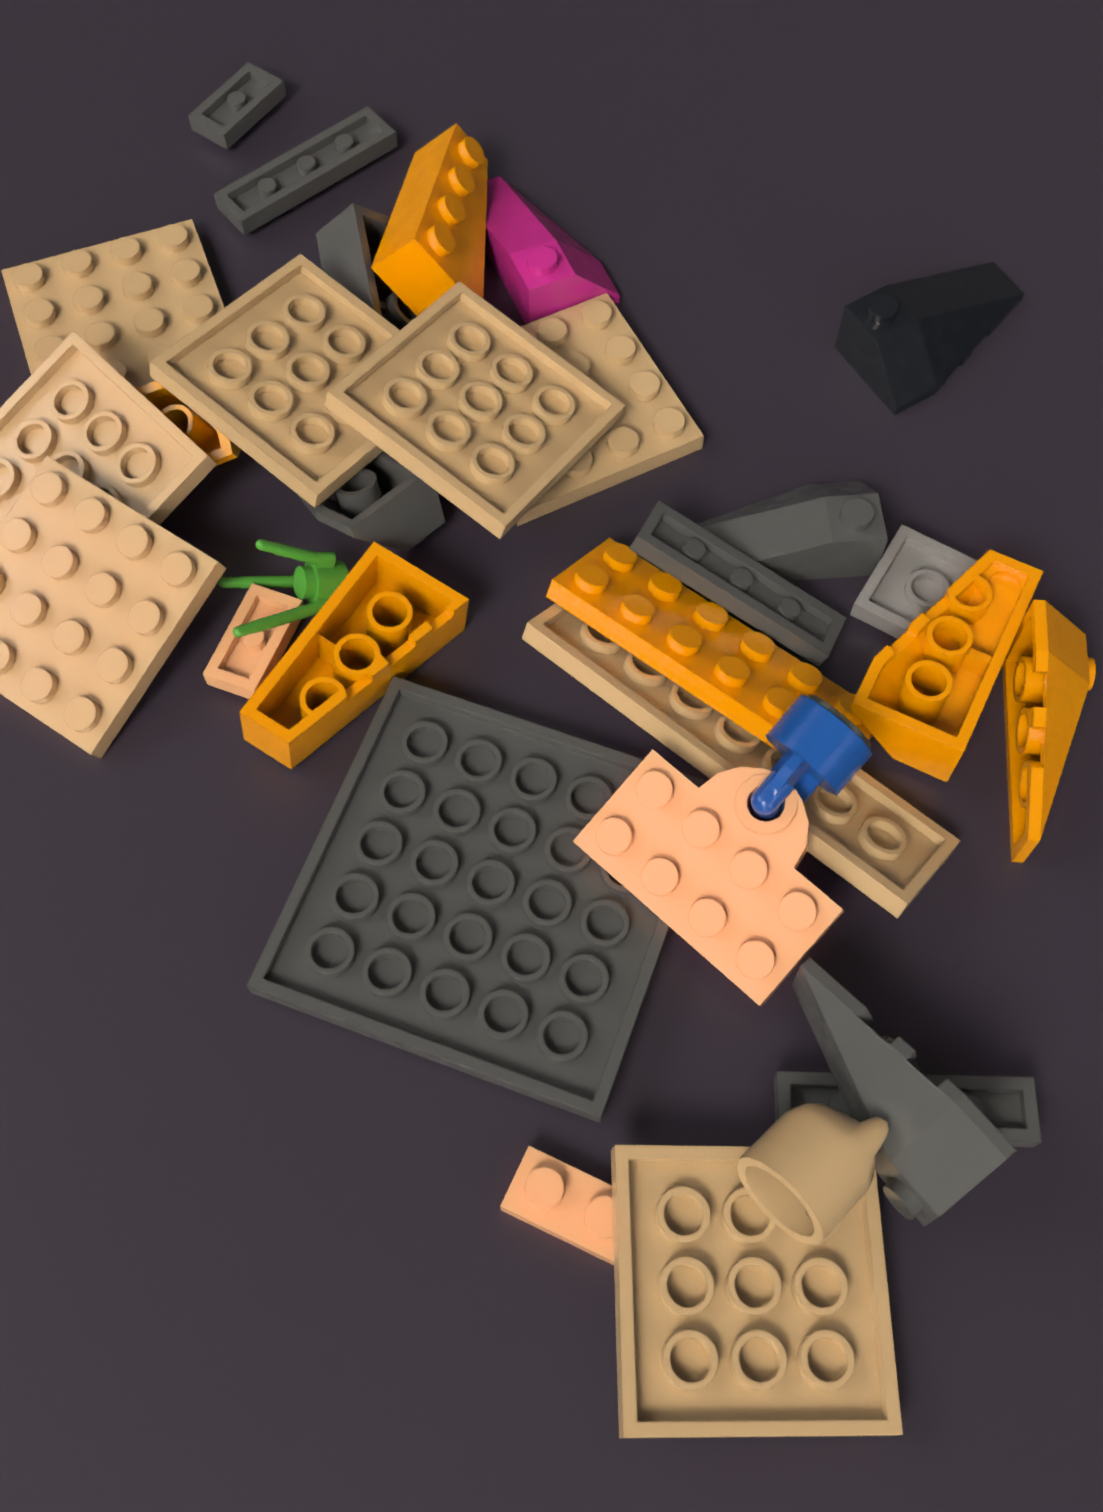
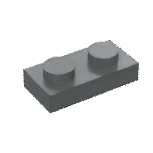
[188,62,287,150]

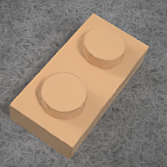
[203,583,304,699]
[500,1146,614,1265]

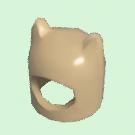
[736,1103,889,1245]

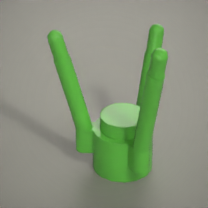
[218,539,349,638]

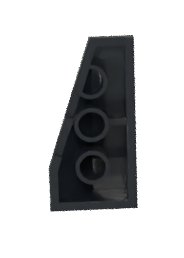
[835,262,1024,415]

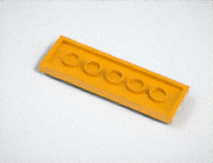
[546,537,873,752]

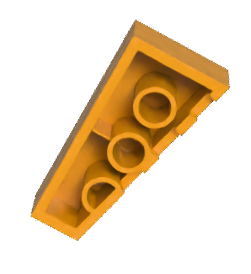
[371,123,488,316]
[239,541,469,770]

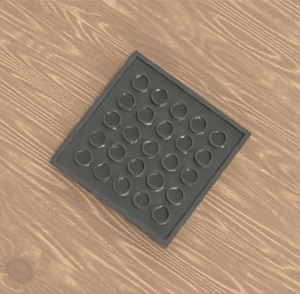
[247,676,707,1123]

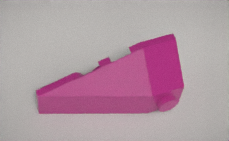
[485,176,620,325]

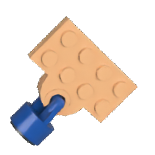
[573,694,872,1006]

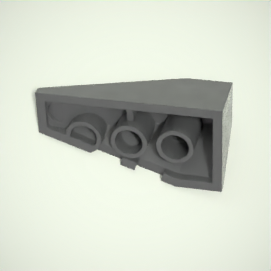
[315,203,417,330]
[296,451,445,551]
[659,481,888,588]
[792,958,1017,1227]

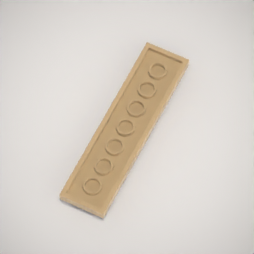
[522,603,961,919]

